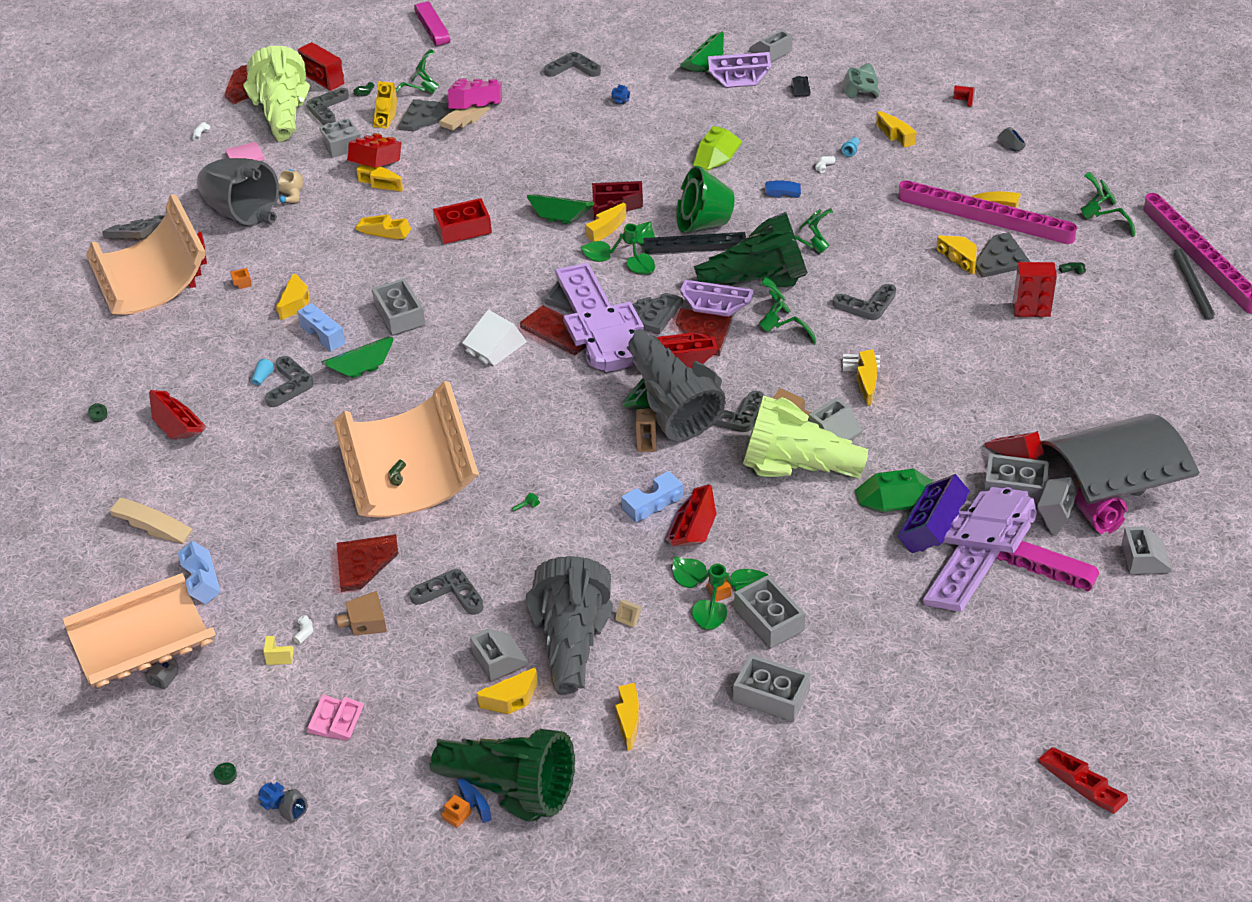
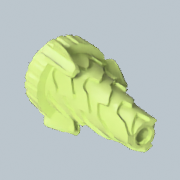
[243,46,310,142]
[743,395,869,478]

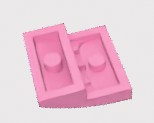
[225,142,265,161]
[307,694,364,740]

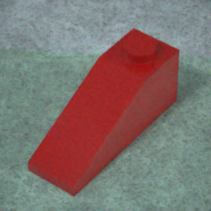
[984,431,1044,460]

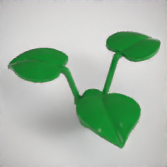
[395,48,439,95]
[1080,172,1135,237]
[795,208,834,254]
[581,221,655,274]
[759,277,816,345]
[673,556,768,630]

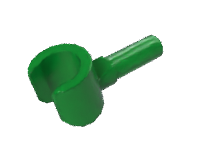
[512,493,540,511]

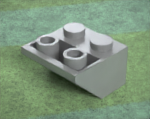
[749,29,792,62]
[319,118,361,158]
[809,397,862,440]
[1038,477,1078,536]
[1121,526,1172,574]
[470,629,529,681]

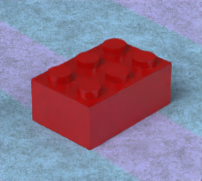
[297,42,345,91]
[347,133,402,168]
[433,198,492,244]
[1013,262,1057,317]

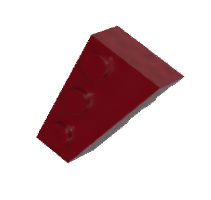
[592,181,643,220]

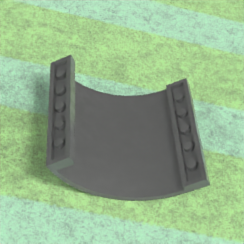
[1037,414,1200,505]

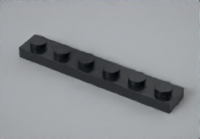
[643,232,746,254]

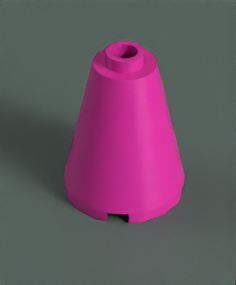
[1074,488,1128,534]

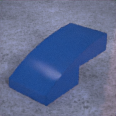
[765,180,801,198]
[458,778,491,823]

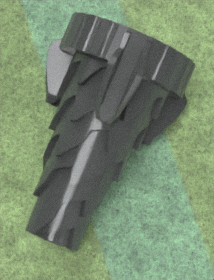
[626,329,726,441]
[526,556,613,695]

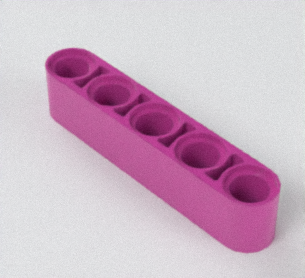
[414,1,450,46]
[997,541,1099,591]

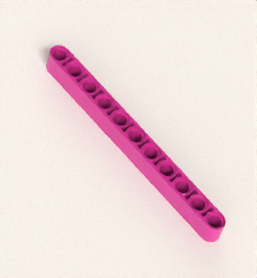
[898,180,1077,244]
[1143,193,1252,314]

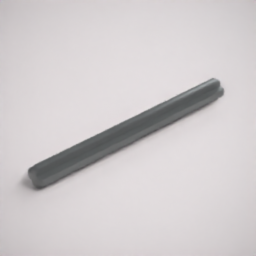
[1174,248,1215,320]

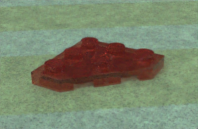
[224,65,250,105]
[676,308,732,356]
[337,534,399,592]

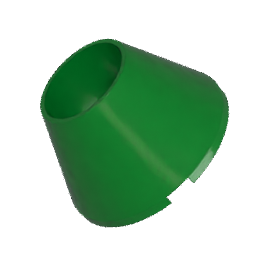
[676,166,735,233]

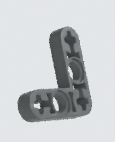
[544,52,601,77]
[307,88,349,125]
[833,284,896,320]
[265,356,313,407]
[712,391,764,432]
[409,569,484,615]

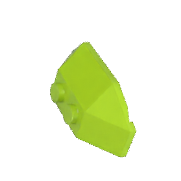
[693,126,742,171]

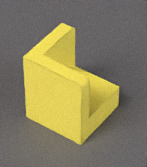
[264,636,294,665]

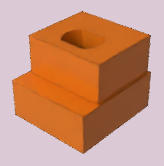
[230,268,252,289]
[706,579,731,602]
[441,795,472,828]

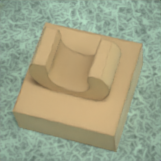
[615,599,641,627]

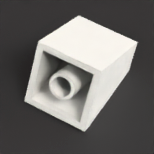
[462,309,527,366]

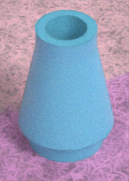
[842,137,859,157]
[251,359,274,386]

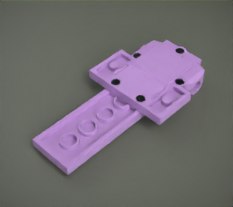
[555,263,644,372]
[923,487,1037,612]

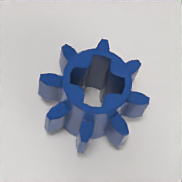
[611,84,630,104]
[258,782,285,810]

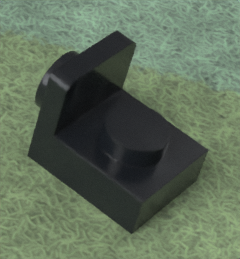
[791,76,811,97]

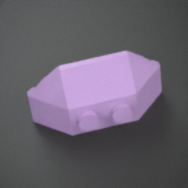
[708,52,771,88]
[680,280,754,316]

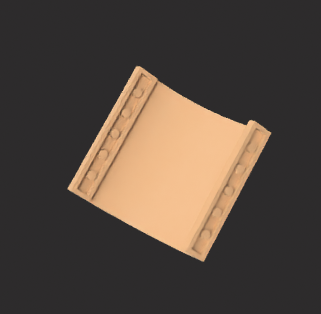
[86,194,206,314]
[333,381,479,517]
[63,573,216,688]

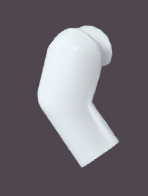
[192,122,210,141]
[815,156,835,173]
[293,615,313,645]

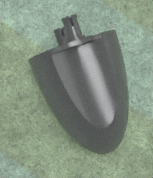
[197,158,279,225]

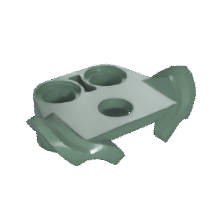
[842,63,880,98]

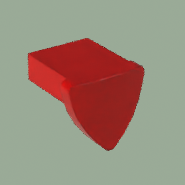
[953,85,975,107]

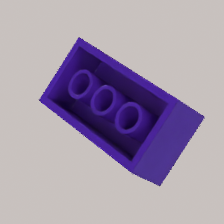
[897,474,970,553]

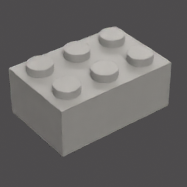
[372,278,425,335]
[984,454,1049,505]
[734,575,805,648]
[733,654,811,722]

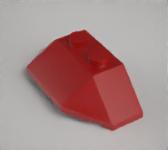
[657,333,718,368]
[149,390,207,440]
[665,484,717,546]

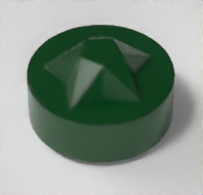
[88,403,108,422]
[214,762,237,785]

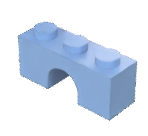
[297,303,345,351]
[621,471,683,522]
[178,541,221,604]

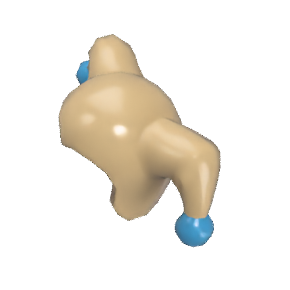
[278,169,303,203]

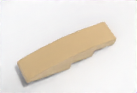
[440,104,491,130]
[110,497,193,544]

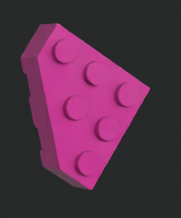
[448,78,502,109]

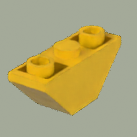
[373,81,397,129]
[936,235,977,275]
[276,274,310,320]
[476,667,538,714]

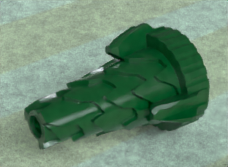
[694,212,808,287]
[429,729,575,822]

